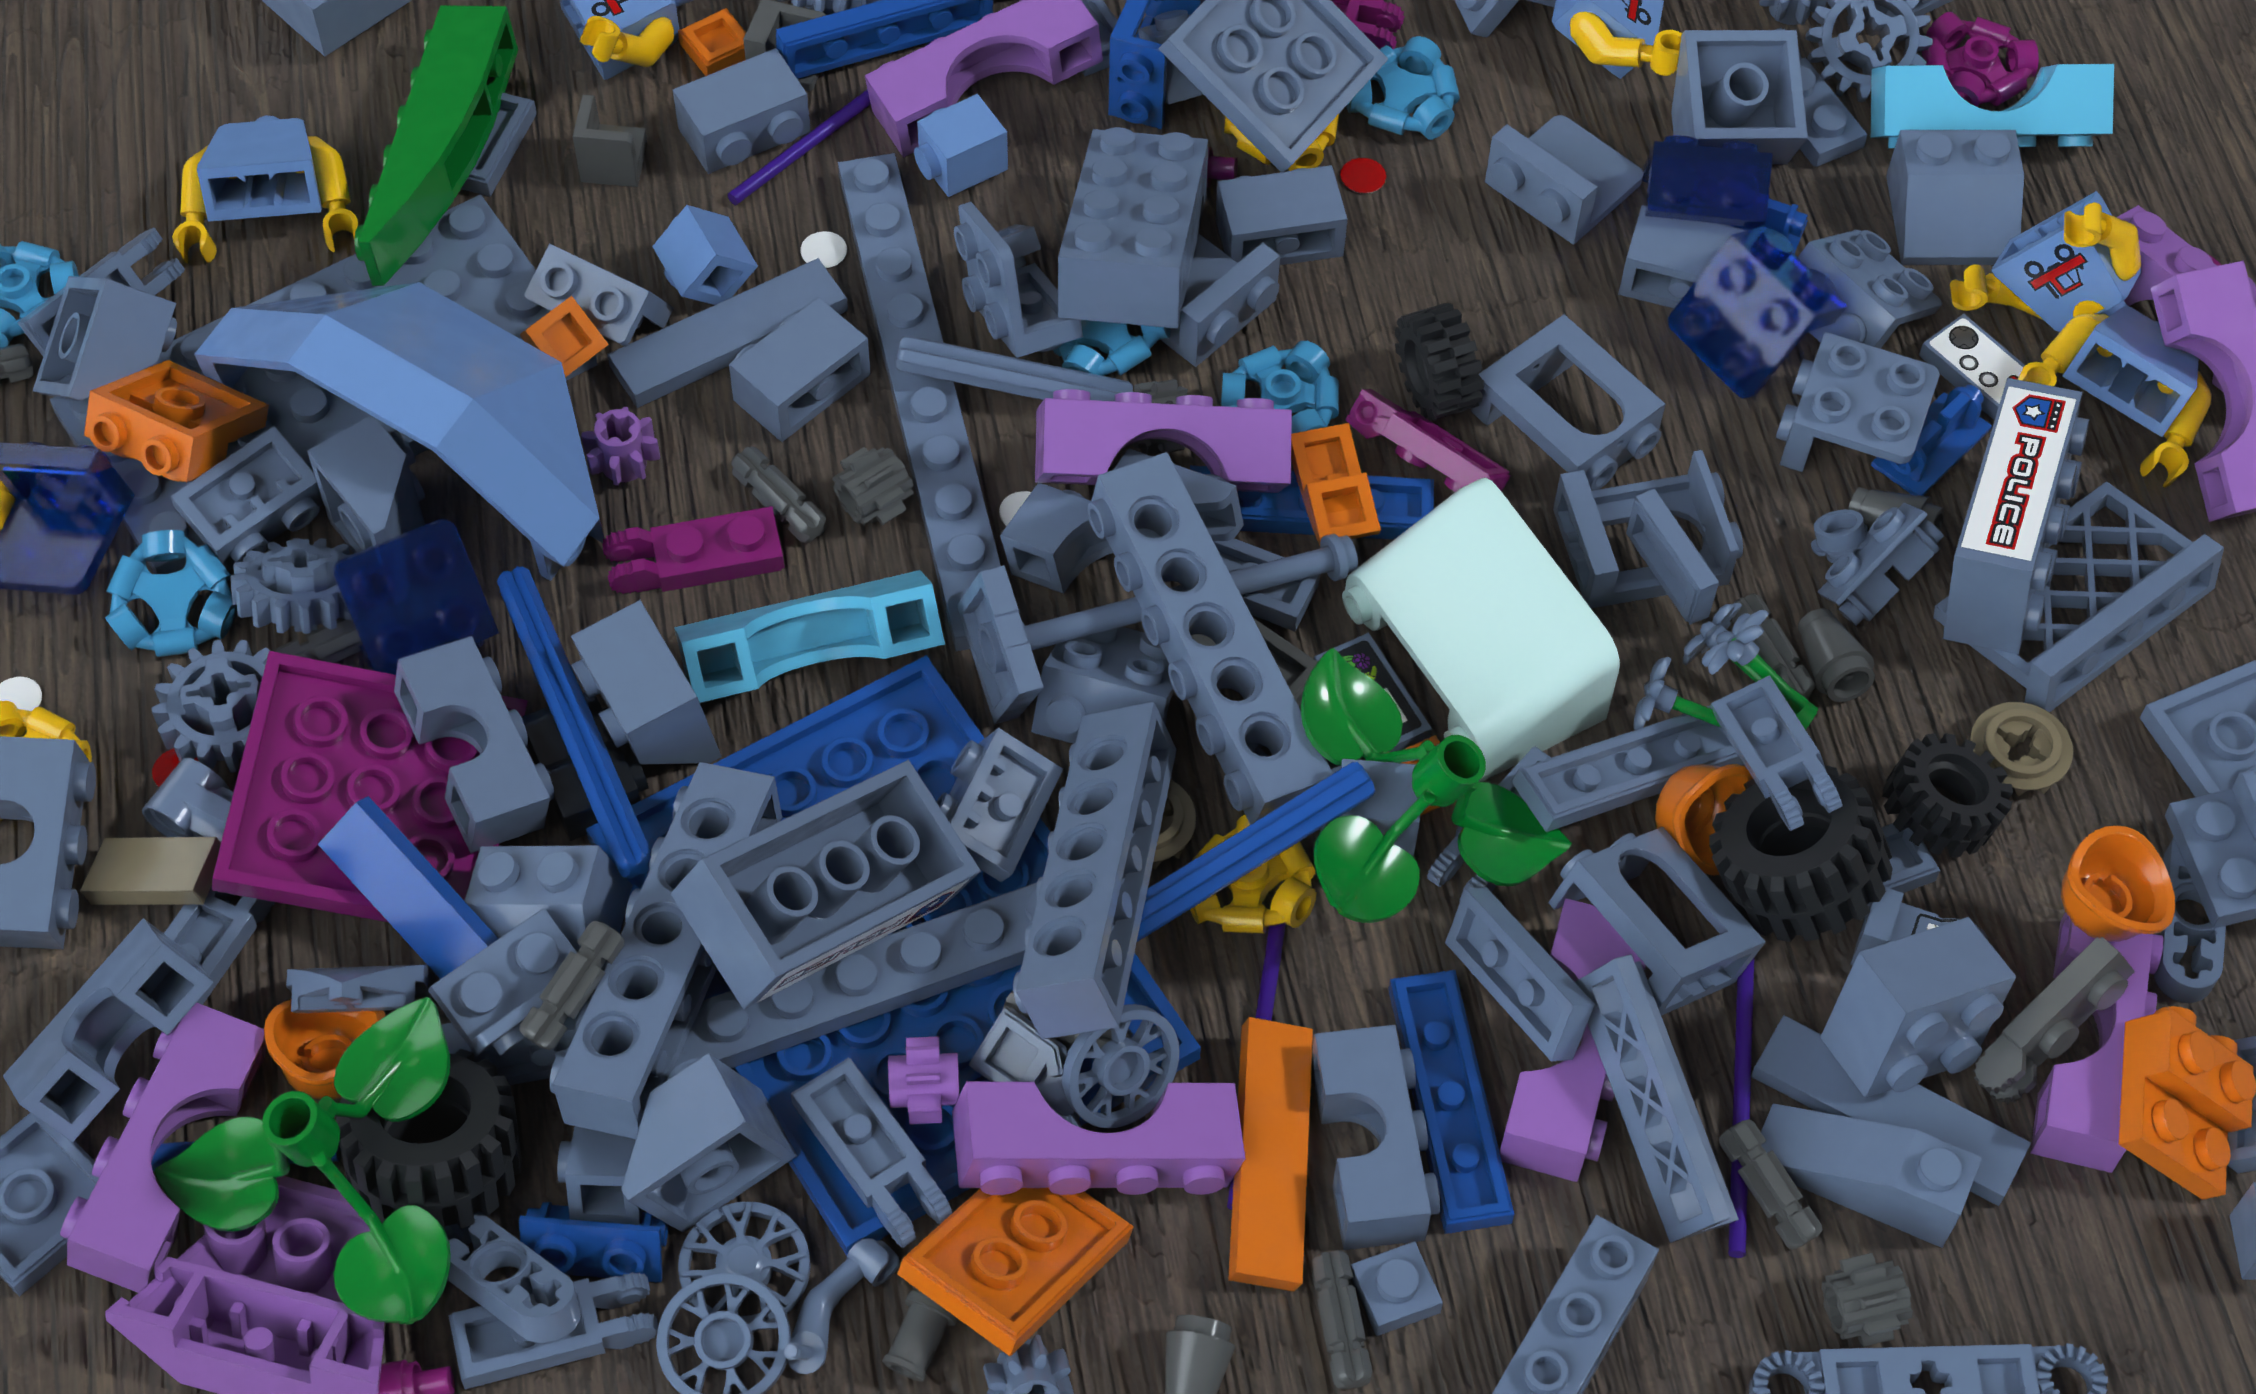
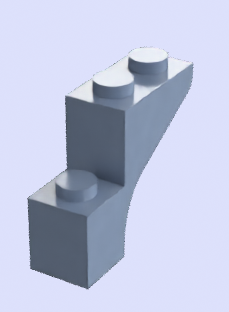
[1000,448,1244,594]

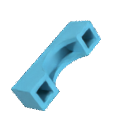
[1870,64,2114,149]
[674,570,945,703]

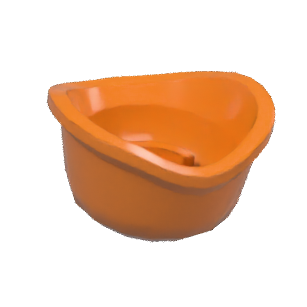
[1655,764,1753,876]
[2061,826,2175,942]
[264,999,386,1100]

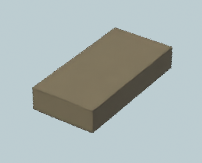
[80,837,221,905]

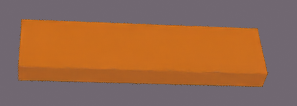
[1228,1017,1313,1292]

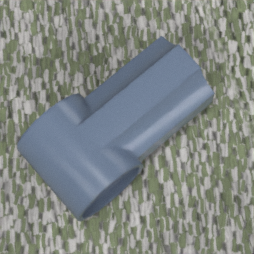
[142,758,234,842]

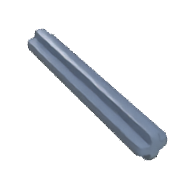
[896,335,1133,401]

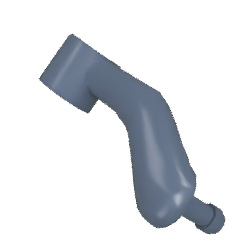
[784,1238,900,1374]

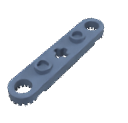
[1749,1343,2108,1394]

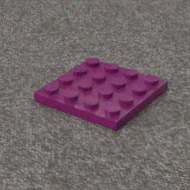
[212,651,528,922]

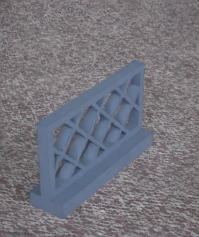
[1933,481,2224,712]

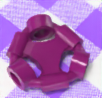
[1922,12,2039,107]

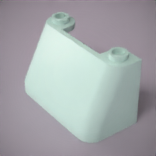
[1342,478,1620,782]

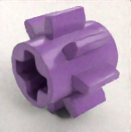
[581,406,660,485]
[888,1036,960,1124]

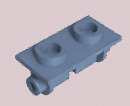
[1817,503,1944,626]

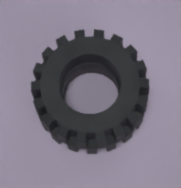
[1709,765,1893,942]
[336,1049,522,1230]

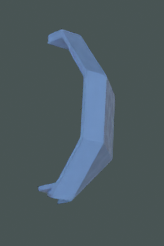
[194,282,605,581]

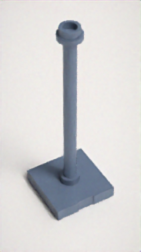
[957,534,1358,725]

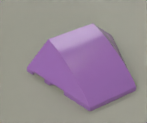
[105,1176,386,1394]

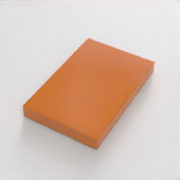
[897,1188,1134,1356]

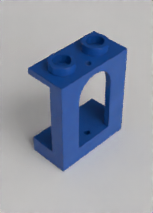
[1108,0,1205,129]

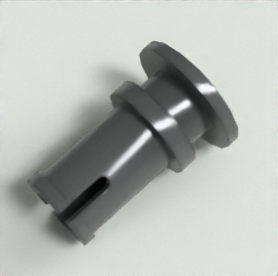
[882,1290,958,1382]

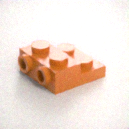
[84,360,269,483]
[2118,1006,2256,1200]

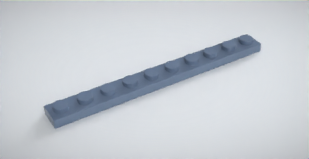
[838,153,1001,652]

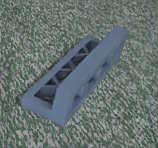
[1575,954,1739,1243]

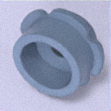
[1811,509,1871,563]

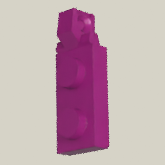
[1346,389,1511,492]

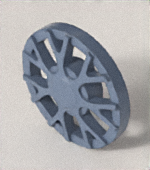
[1062,1004,1179,1128]
[678,1202,811,1324]
[656,1273,791,1394]

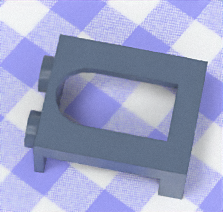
[1471,314,1666,491]
[1553,450,1743,608]
[1548,827,1766,1016]

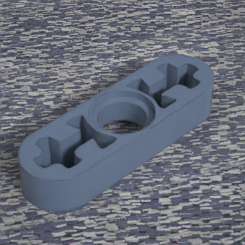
[2154,837,2226,1003]
[445,1211,581,1343]

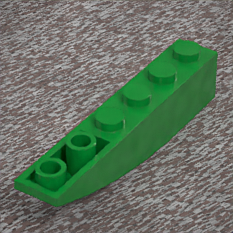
[354,5,518,286]

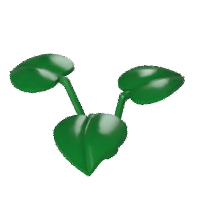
[1301,648,1572,923]
[154,997,451,1325]

